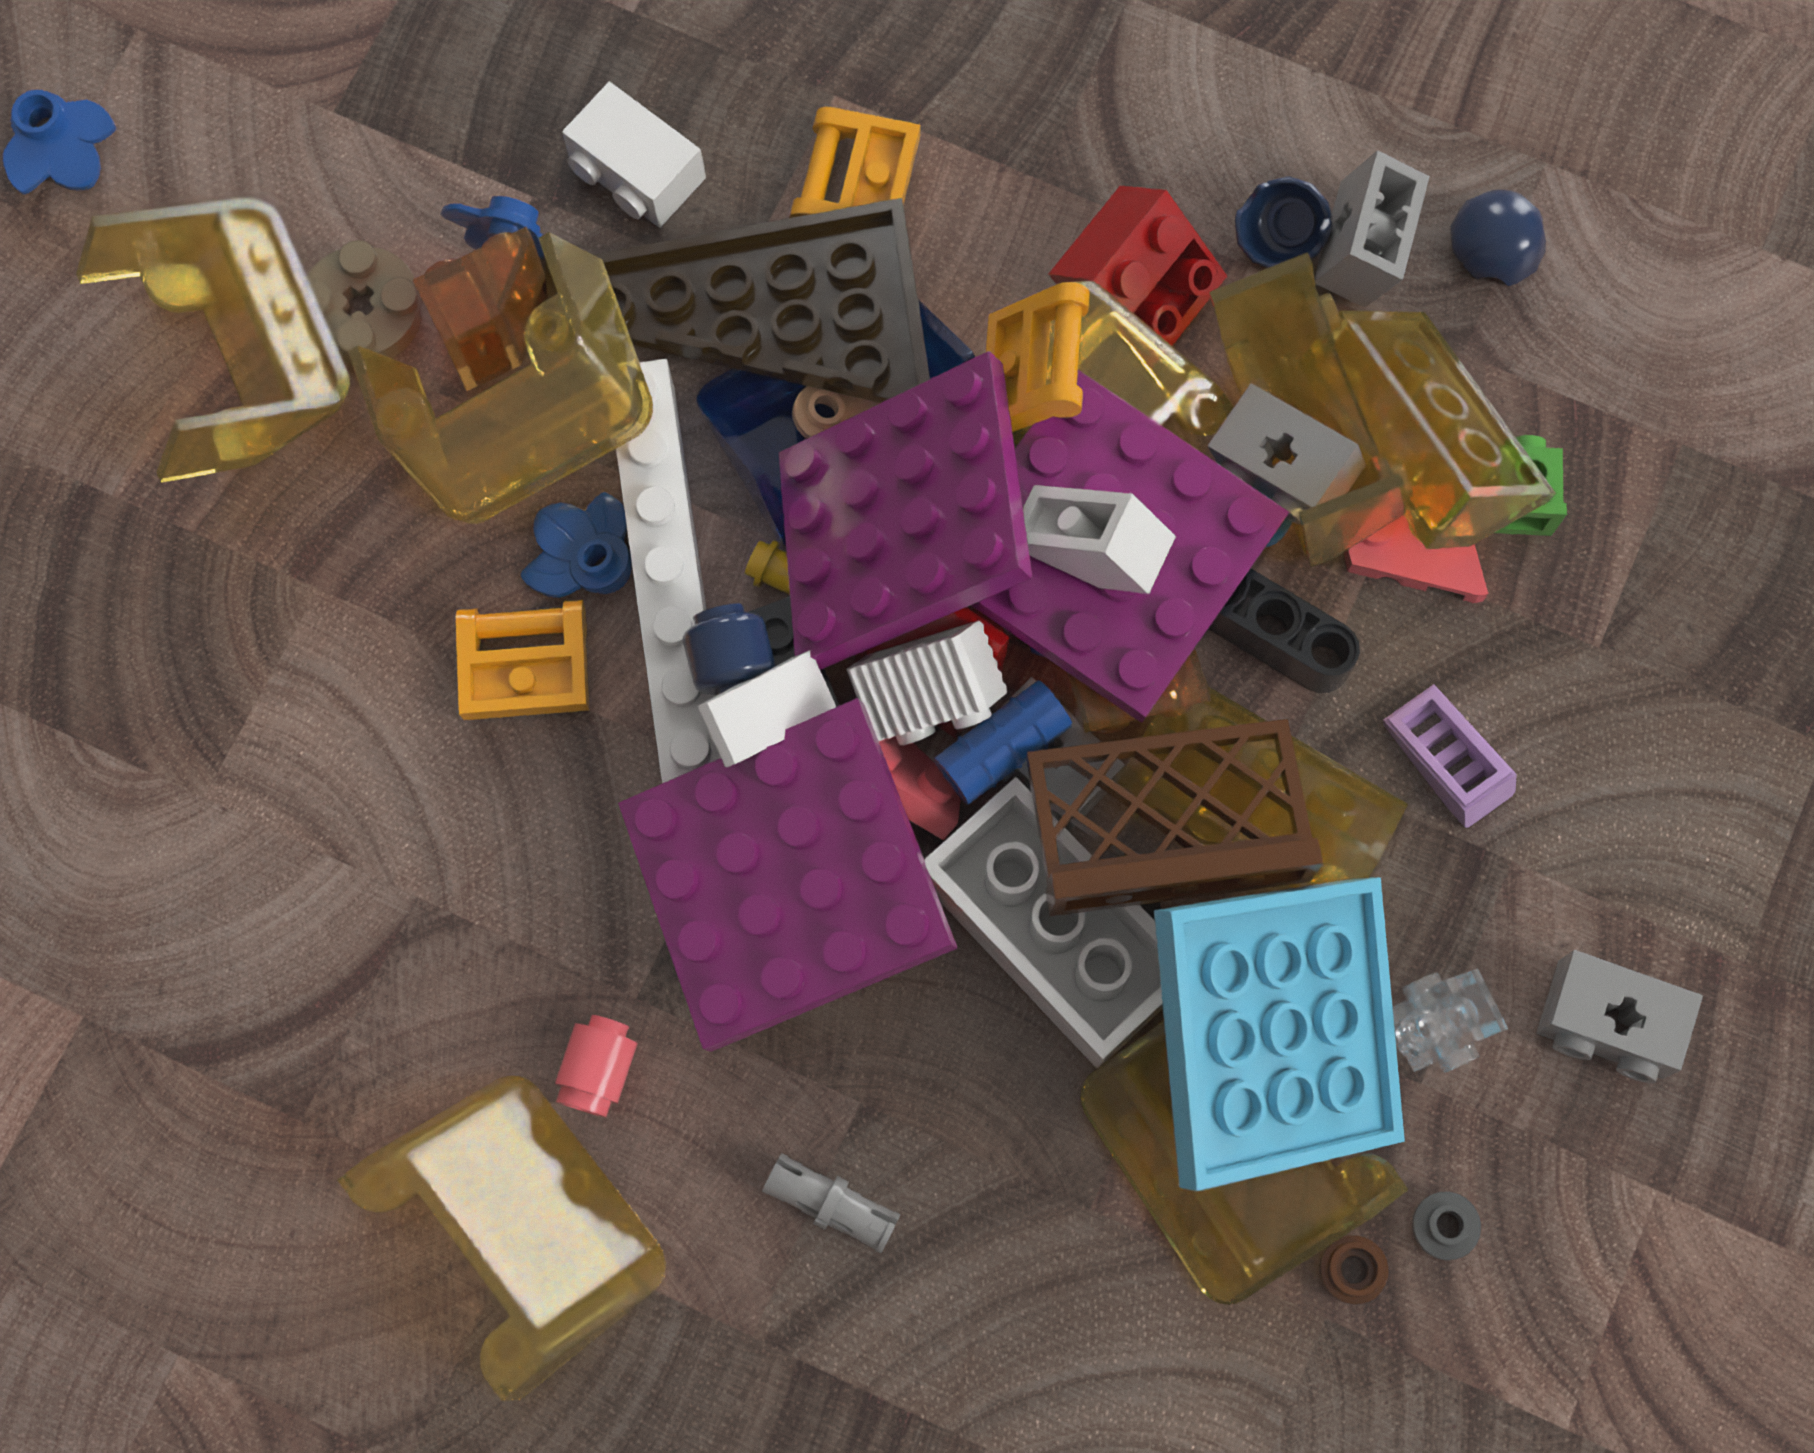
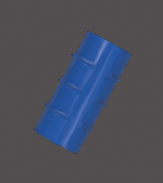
[934,680,1072,805]

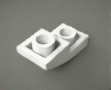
[698,650,836,767]

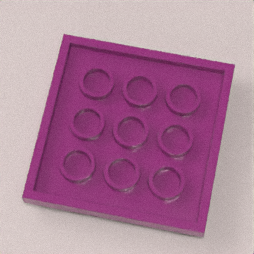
[779,351,1033,670]
[971,370,1289,723]
[618,698,957,1052]

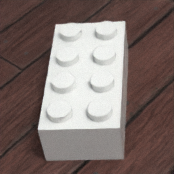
[924,777,1163,1069]

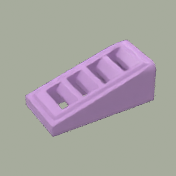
[1383,684,1517,828]

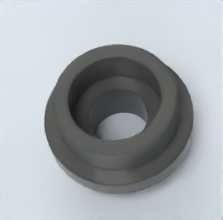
[1412,1191,1481,1260]

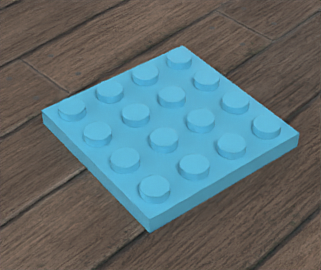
[1154,877,1405,1191]

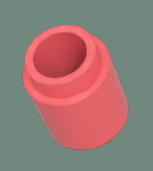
[555,1015,638,1118]

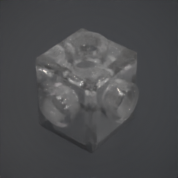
[1393,969,1508,1074]

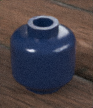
[683,603,775,695]

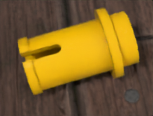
[745,540,790,595]

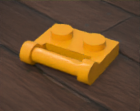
[789,107,920,218]
[986,282,1090,432]
[456,600,589,720]

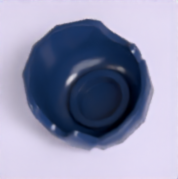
[1234,176,1333,271]
[1450,189,1546,286]

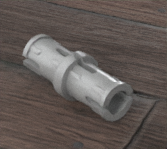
[762,1153,901,1253]

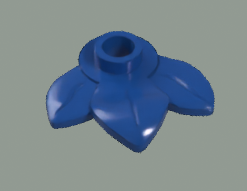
[3,90,117,195]
[440,196,558,260]
[520,492,632,598]

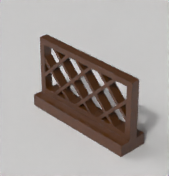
[1026,719,1323,917]

